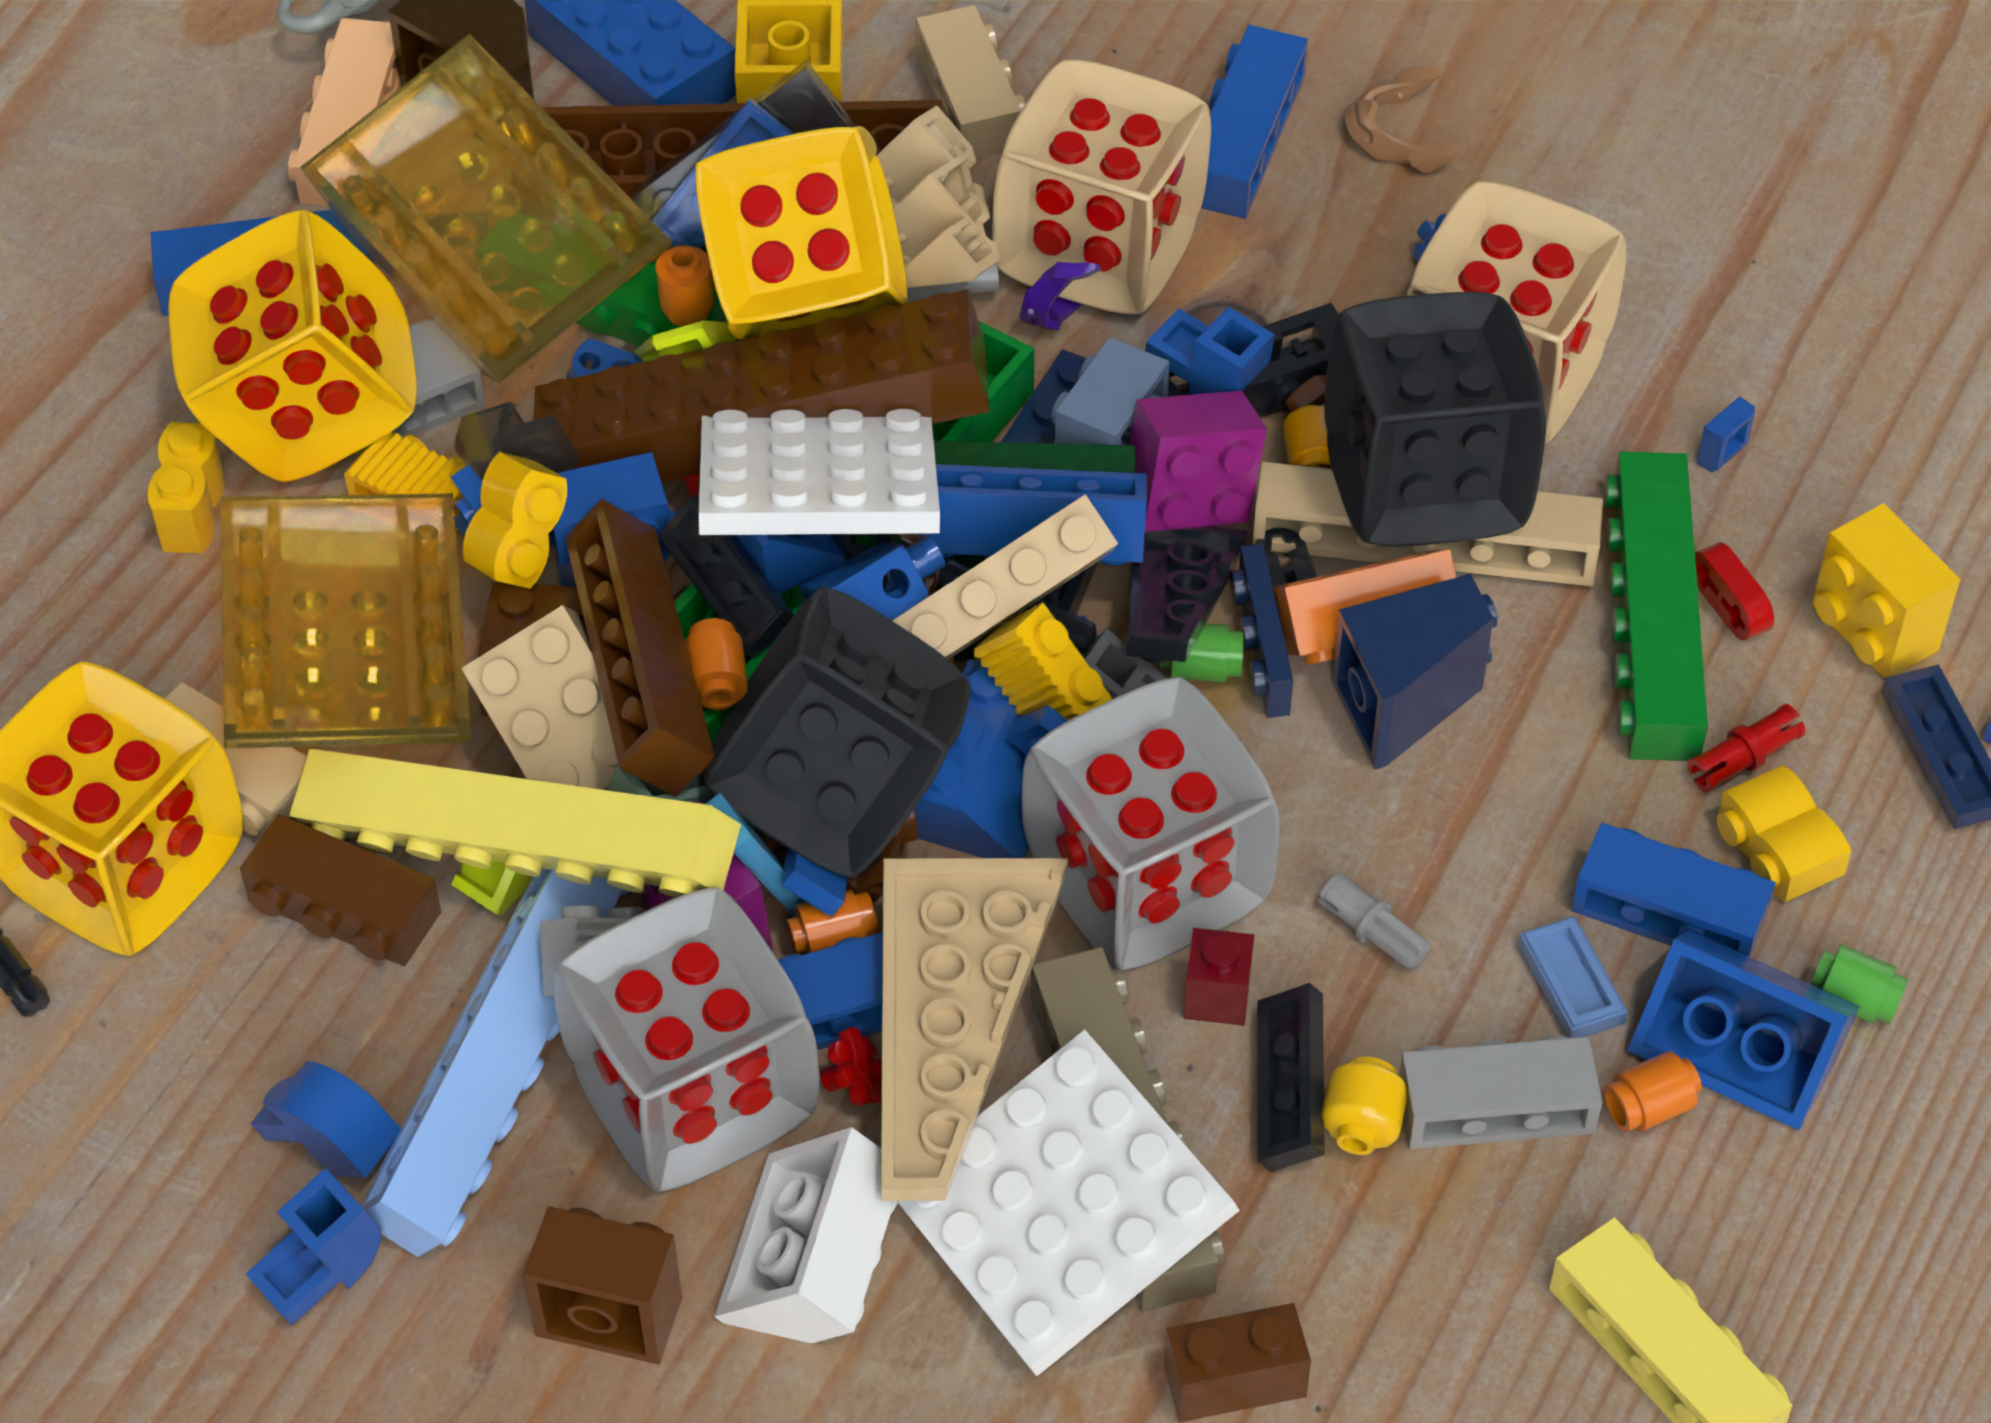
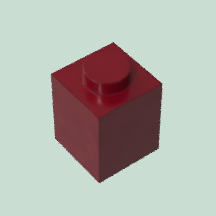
[1184,927,1255,1026]

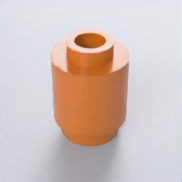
[656,245,715,327]
[685,618,748,710]
[786,889,880,954]
[1603,1051,1702,1132]

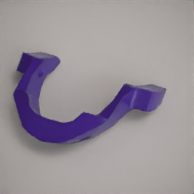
[1019,261,1101,331]

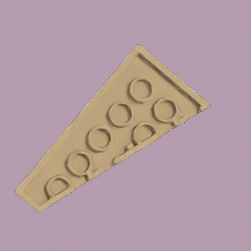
[881,858,1068,1201]

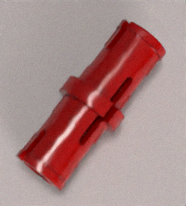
[1687,704,1805,793]

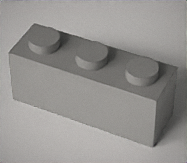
[1399,1035,1603,1149]

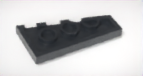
[1126,526,1247,663]

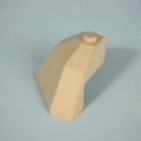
[877,106,1000,288]

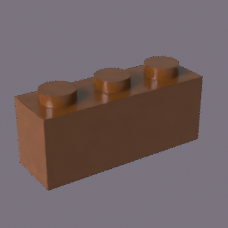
[240,814,441,967]

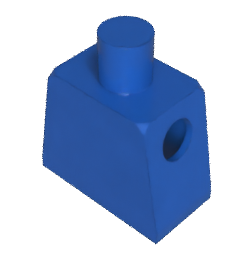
[799,536,946,620]

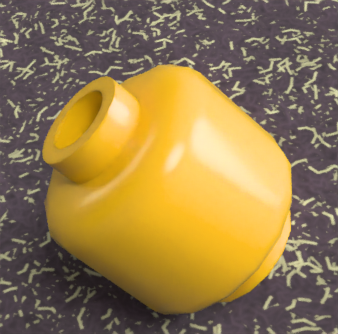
[1321,1057,1408,1155]

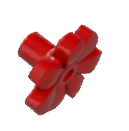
[820,1027,882,1107]

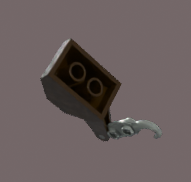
[276,0,536,151]

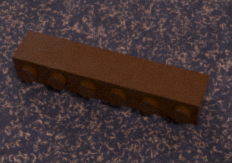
[565,499,715,797]

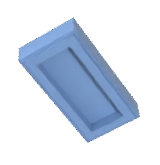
[1518,916,1628,1038]

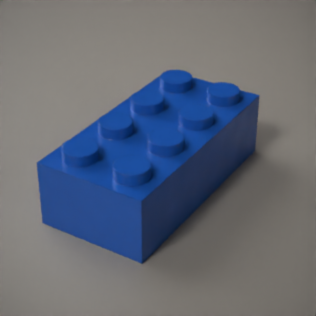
[524,0,736,106]

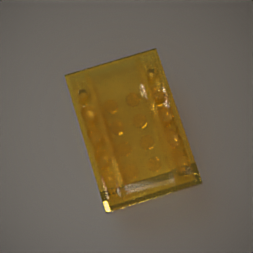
[300,34,672,383]
[220,493,471,749]

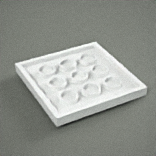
[699,409,940,535]
[898,1029,1240,1376]

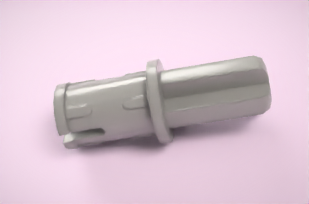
[1318,873,1430,970]

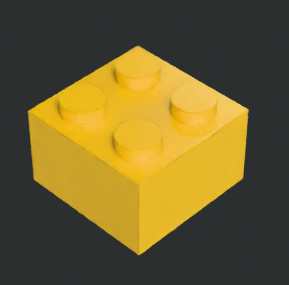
[735,0,844,104]
[1812,503,1961,679]

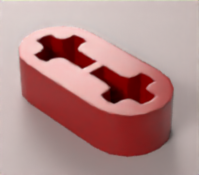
[1695,542,1774,640]

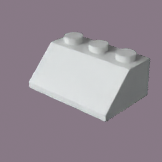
[714,1127,898,1344]

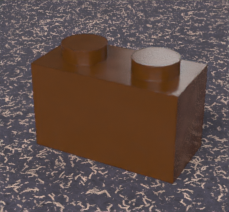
[1164,1303,1311,1422]

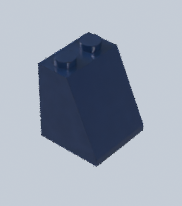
[1332,574,1497,770]

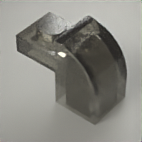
[454,401,580,481]

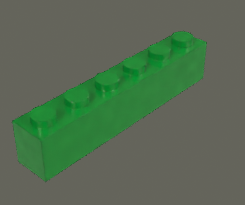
[1604,451,1708,761]

